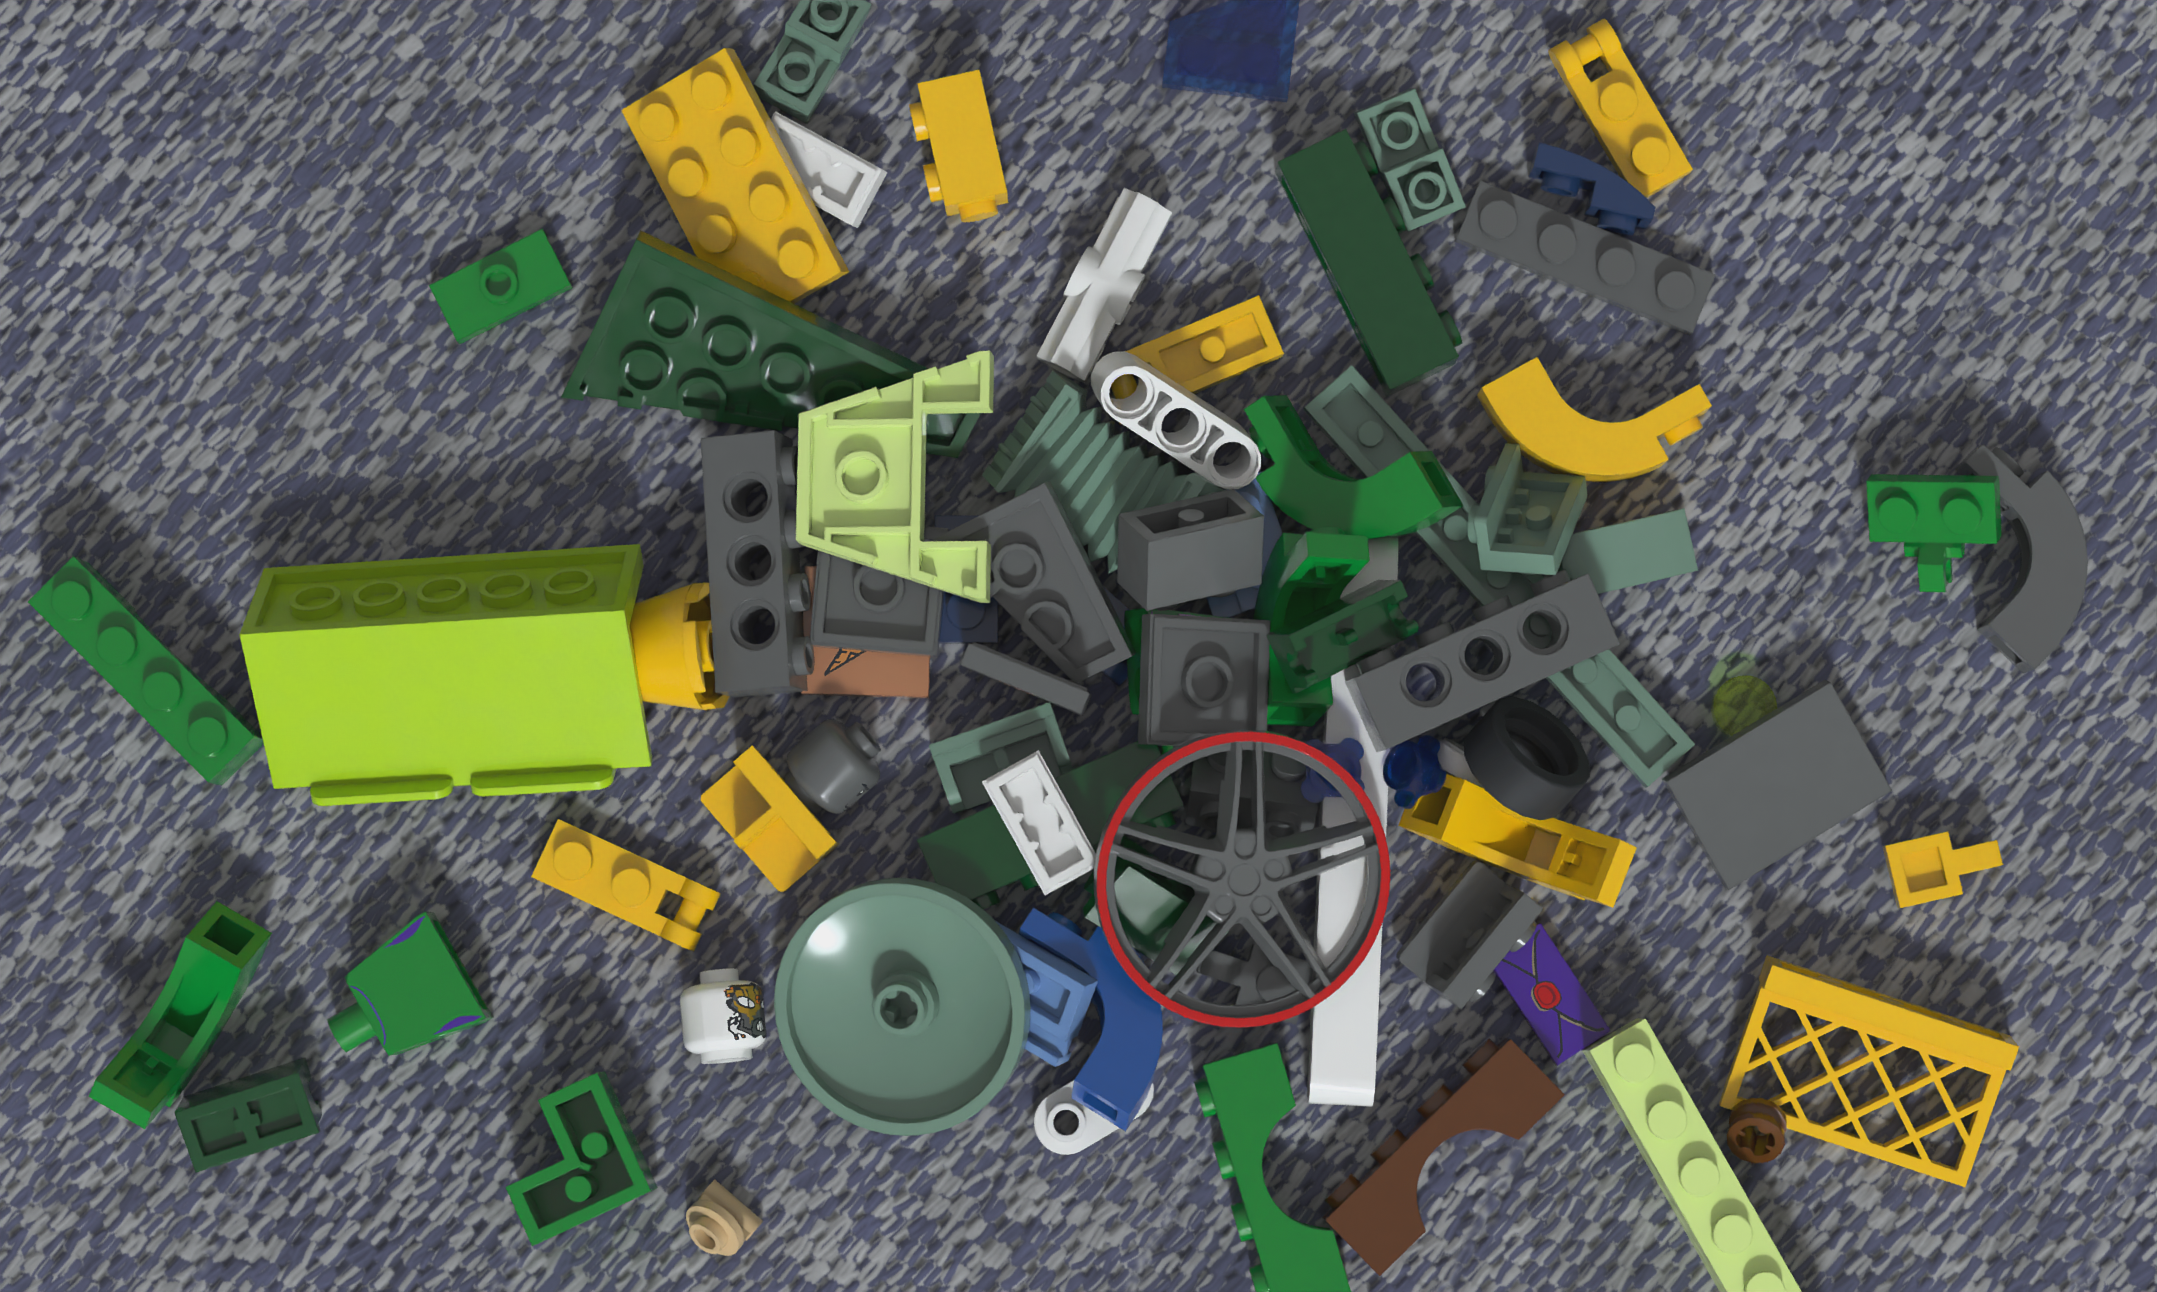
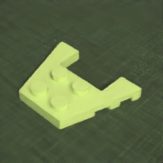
[796,351,994,603]

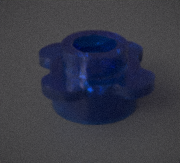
[1383,735,1446,809]
[1300,738,1365,803]

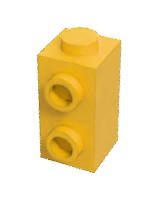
[909,70,1008,222]

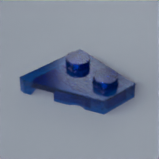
[1162,0,1300,103]

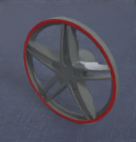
[1094,729,1390,1028]

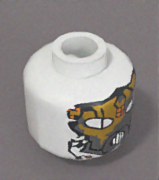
[680,968,766,1064]

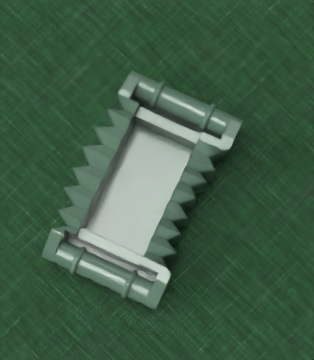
[982,370,1227,574]

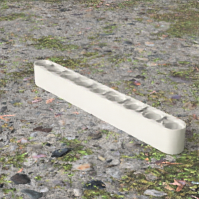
[1307,537,1398,1107]

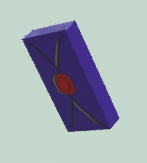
[1493,923,1611,1066]

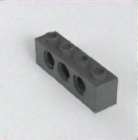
[701,430,815,698]
[1345,569,1620,752]

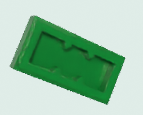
[429,229,573,344]

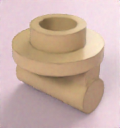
[686,1180,763,1256]

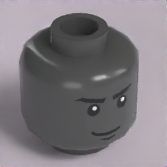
[784,719,881,814]

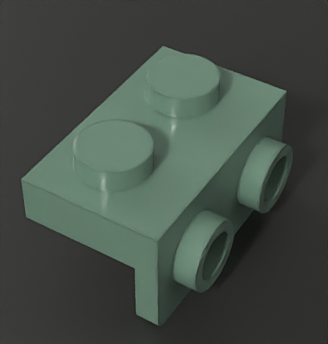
[1468,443,1588,575]

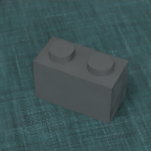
[1117,489,1264,611]

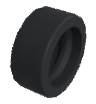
[1464,697,1590,820]

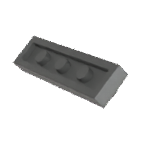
[1455,181,1716,336]

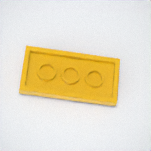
[621,48,849,304]

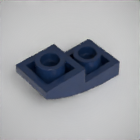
[1528,142,1656,235]

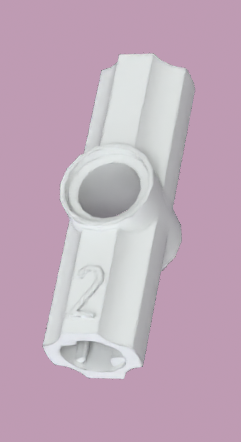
[1036,188,1172,383]

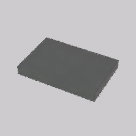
[1662,680,1892,890]

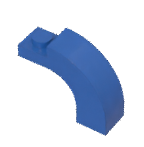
[1019,907,1163,1132]

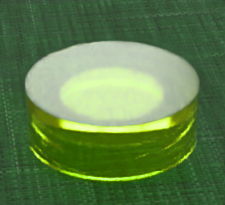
[1711,675,1777,737]

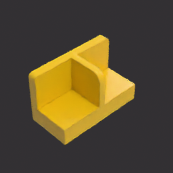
[701,745,840,892]

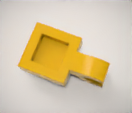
[1882,831,2003,909]

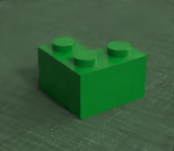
[506,1071,658,1246]

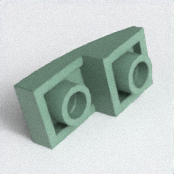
[753,0,872,124]
[1353,88,1466,231]
[1558,508,1698,594]

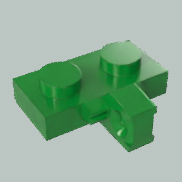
[1866,474,2002,592]

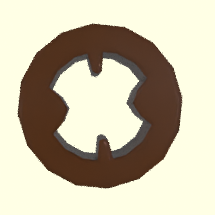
[1727,1098,1787,1163]

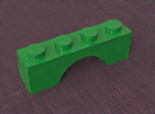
[28,556,264,786]
[1194,1043,1351,1292]

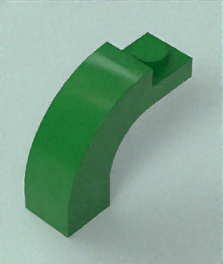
[1244,395,1464,539]
[1253,527,1370,727]
[89,901,272,1129]

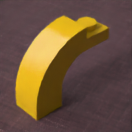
[1477,357,1712,482]
[1398,766,1637,908]

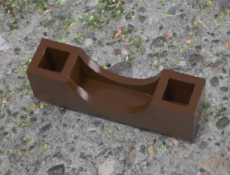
[1322,1038,1565,1276]

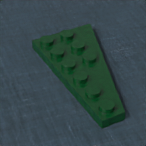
[561,230,981,458]

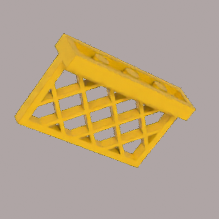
[1719,955,2019,1187]

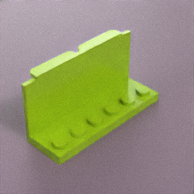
[239,544,653,806]

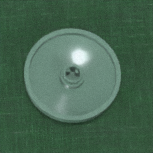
[774,878,1031,1136]

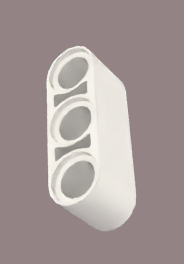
[1091,351,1261,489]

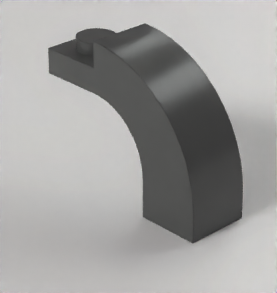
[1955,444,2088,674]

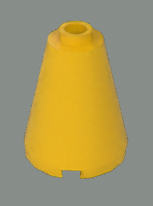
[630,583,730,711]

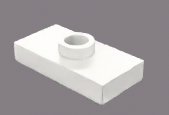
[771,111,887,228]
[982,750,1096,896]

